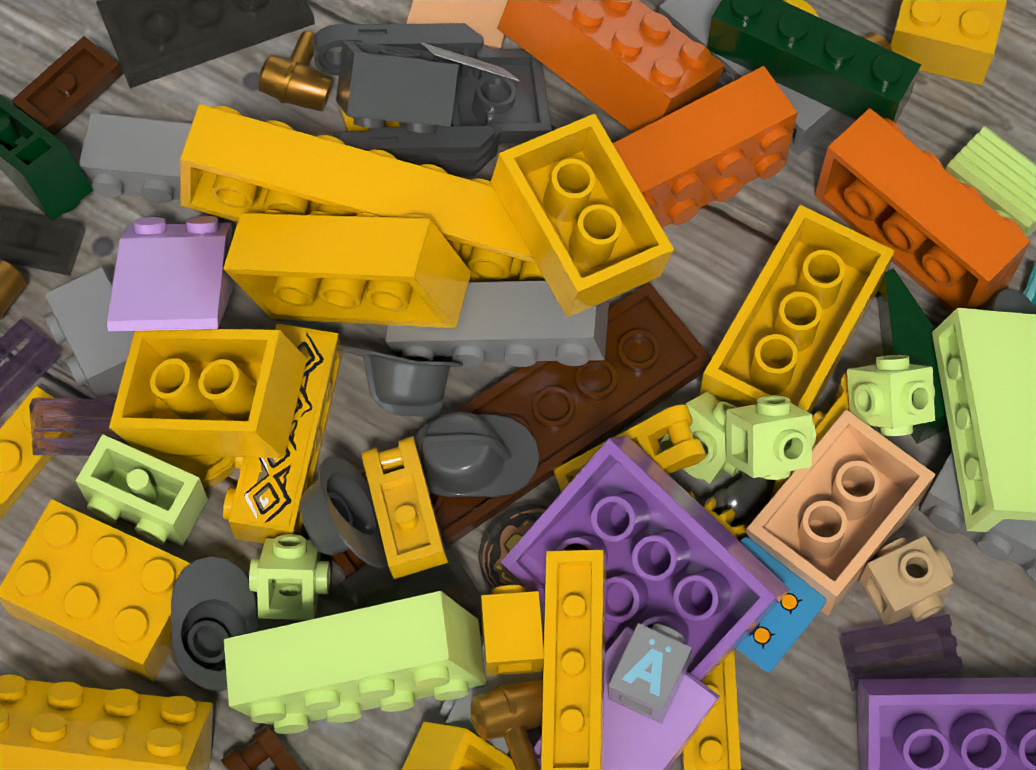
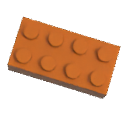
[497,0,726,133]
[613,66,798,228]
[815,108,1031,312]

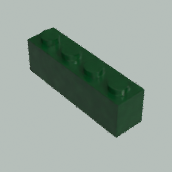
[707,0,921,123]

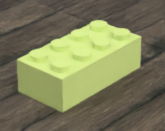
[224,591,486,734]

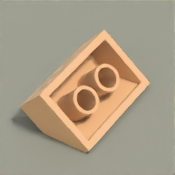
[746,409,936,617]

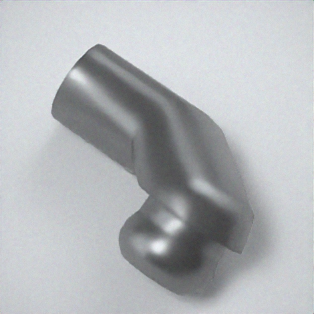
[714,472,769,519]

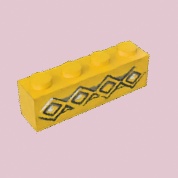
[223,323,343,544]

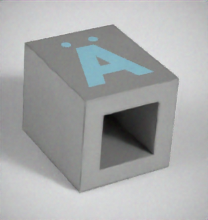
[608,623,692,724]

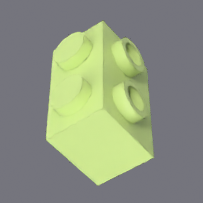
[76,434,208,546]

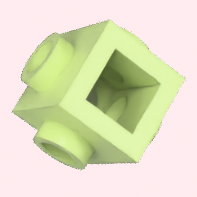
[847,355,935,436]
[660,391,740,484]
[726,395,816,480]
[249,534,331,620]

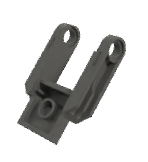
[313,23,552,177]

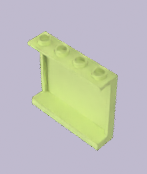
[932,308,1036,532]

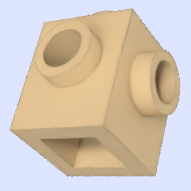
[859,536,954,628]

